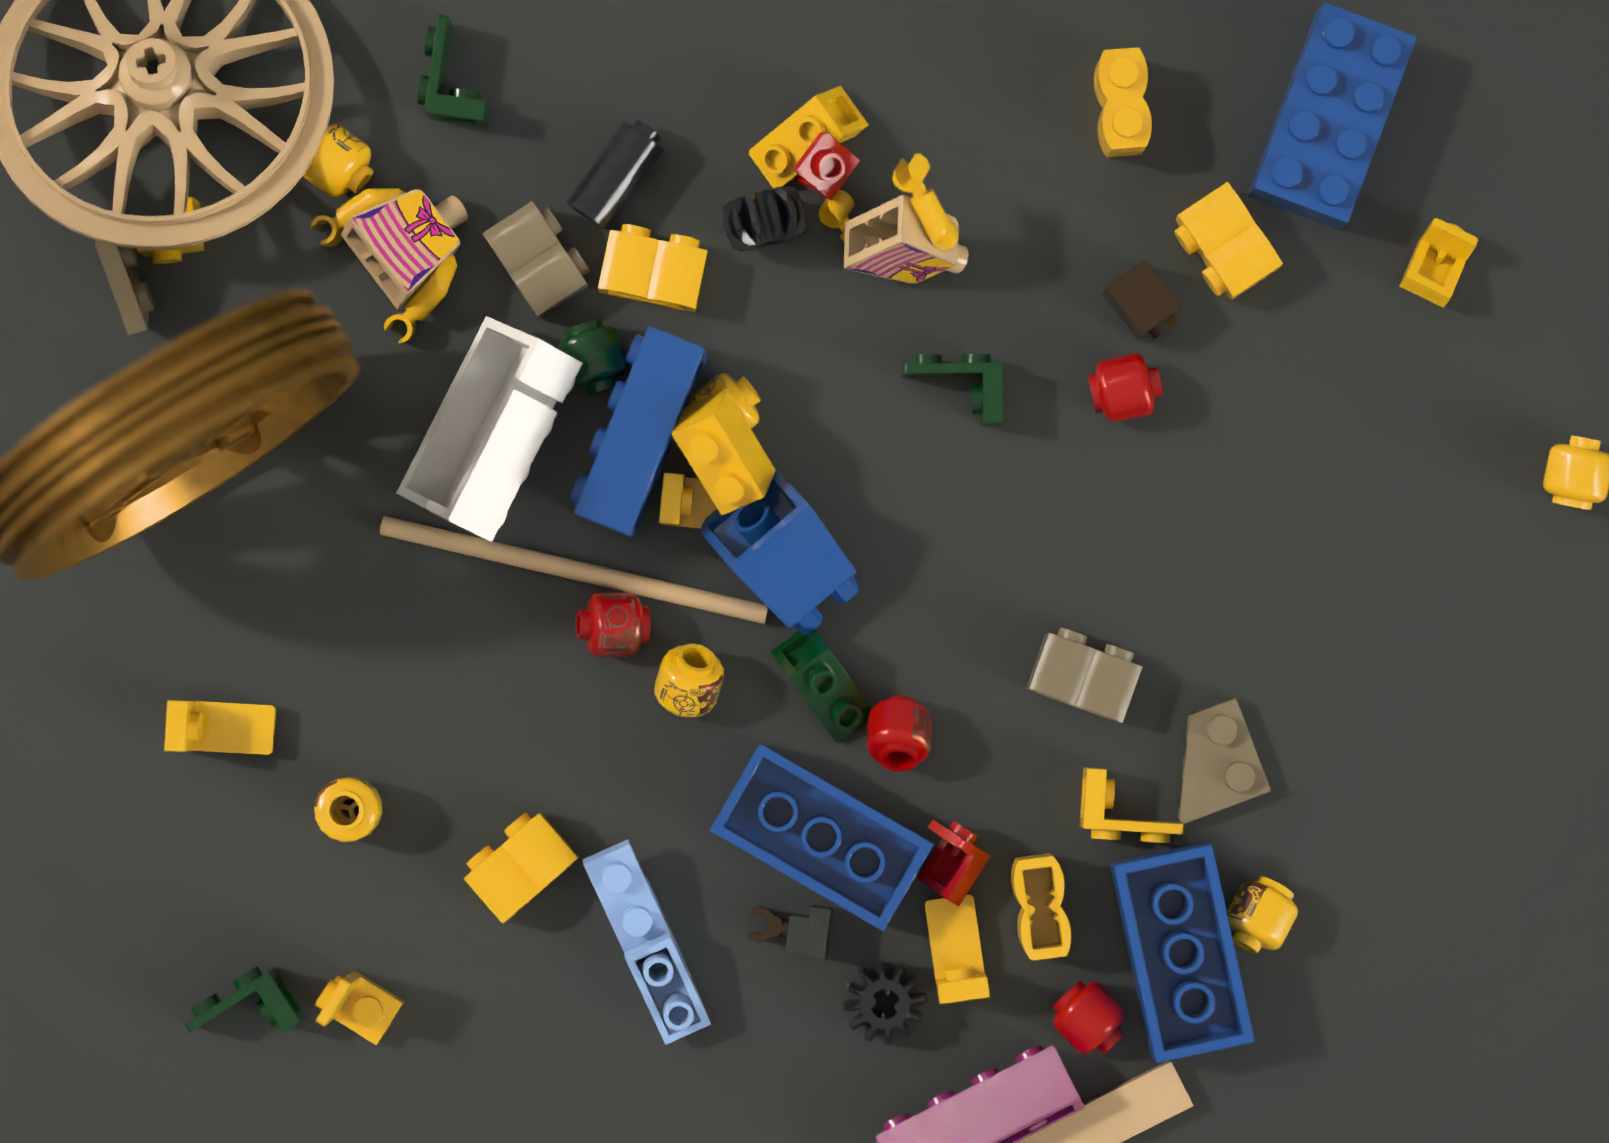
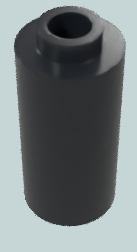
[566,120,663,231]

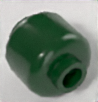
[557,319,628,396]

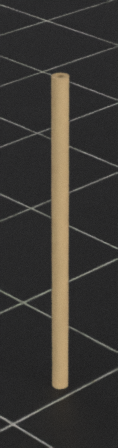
[379,516,768,624]

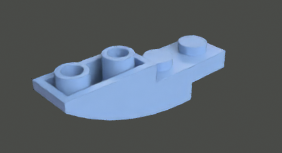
[583,839,711,1045]

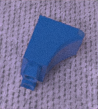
[701,469,859,635]

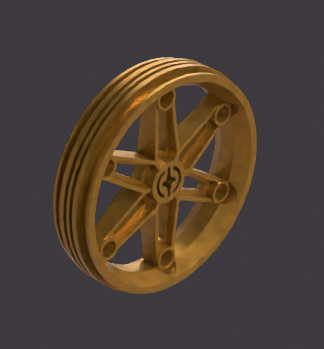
[0,289,360,581]

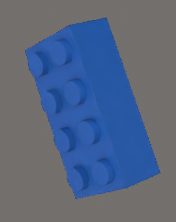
[1247,2,1417,230]
[570,326,708,539]
[709,742,934,931]
[1109,842,1255,1063]

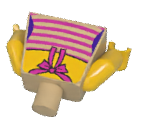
[819,153,969,284]
[311,188,468,344]

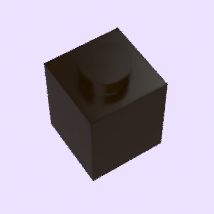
[1102,259,1182,340]

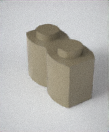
[482,201,590,319]
[1026,627,1142,723]

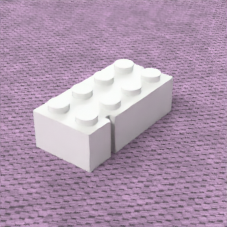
[396,316,582,542]

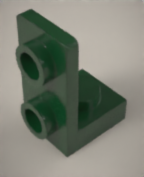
[418,15,490,127]
[902,354,1003,426]
[771,629,872,743]
[184,966,307,1033]

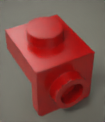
[794,132,860,200]
[917,820,990,906]

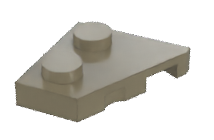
[95,241,155,335]
[1177,698,1271,824]

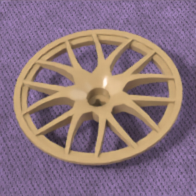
[0,0,335,249]

